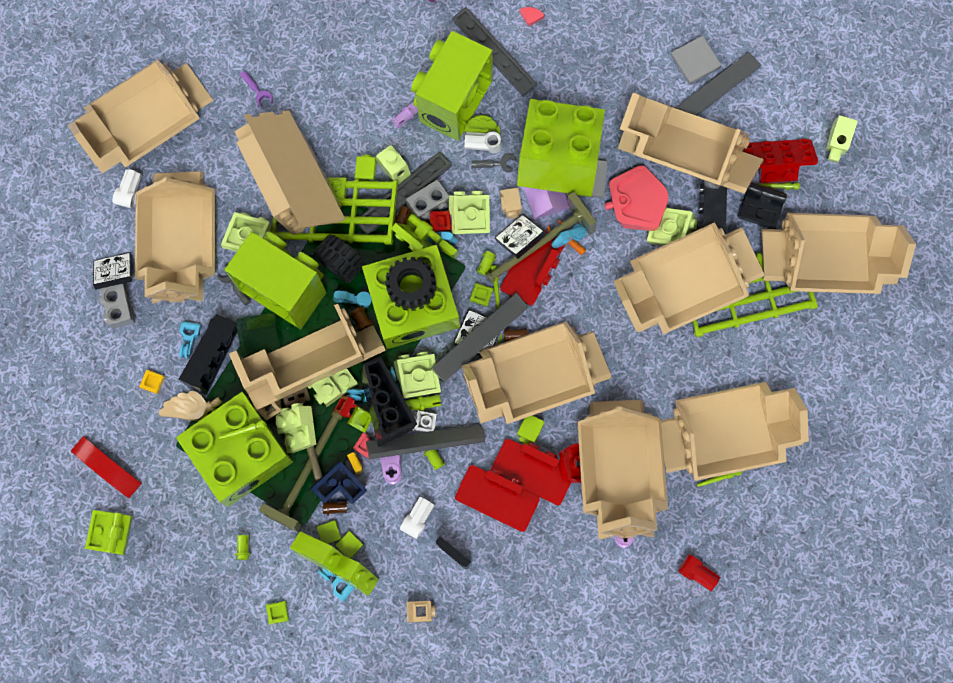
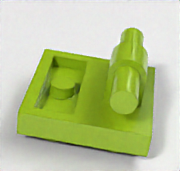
[391,214,442,251]
[84,510,133,555]

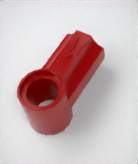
[678,554,721,592]

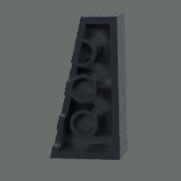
[697,180,727,235]
[178,314,240,395]
[359,356,417,447]

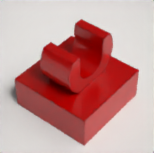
[429,211,452,232]
[333,395,358,418]

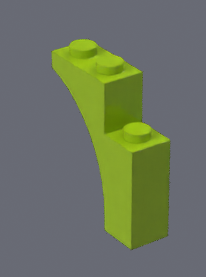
[290,531,379,596]

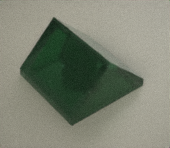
[237,312,281,356]

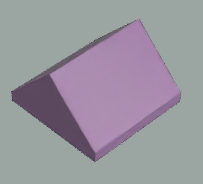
[523,187,570,220]

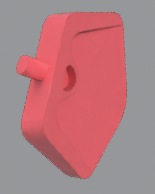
[605,166,669,231]

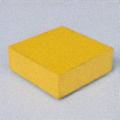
[139,369,165,395]
[347,452,364,475]

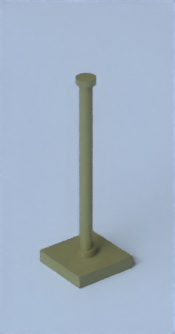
[485,192,596,283]
[259,412,342,533]

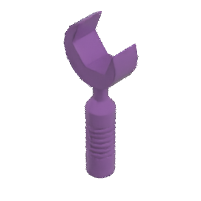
[240,71,273,108]

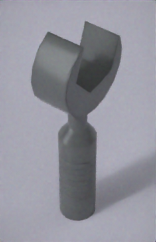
[472,154,516,172]
[217,265,251,306]

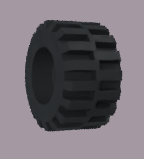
[314,234,365,283]
[385,257,437,311]

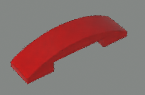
[71,436,142,499]

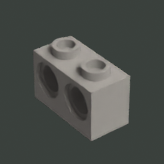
[406,180,449,221]
[99,284,135,329]

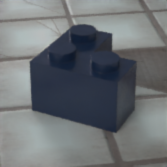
[309,461,367,504]

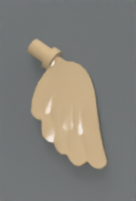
[159,391,223,421]

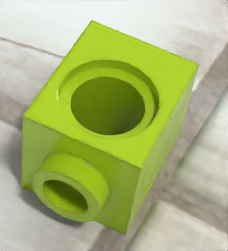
[355,155,377,181]
[517,416,545,445]

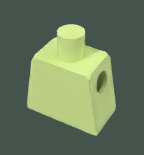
[826,115,858,163]
[376,145,411,185]

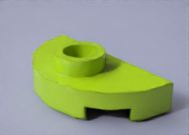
[463,115,500,135]

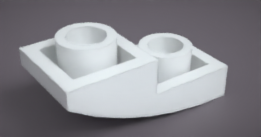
[411,411,437,433]

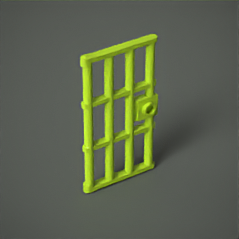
[271,177,398,245]
[692,253,818,338]

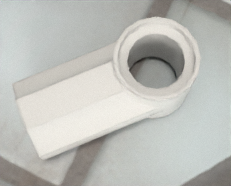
[464,132,502,153]
[113,169,142,209]
[400,497,435,539]

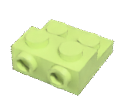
[449,191,490,234]
[647,208,698,246]
[221,212,272,252]
[394,351,441,398]
[308,369,358,407]
[276,403,316,453]

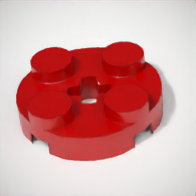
[559,443,581,483]

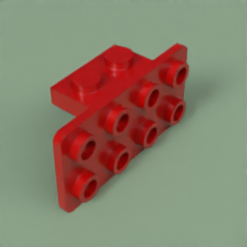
[743,139,818,183]
[500,229,565,306]
[490,439,571,506]
[455,465,540,532]

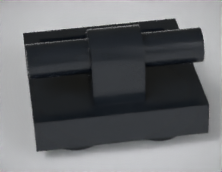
[739,182,787,229]

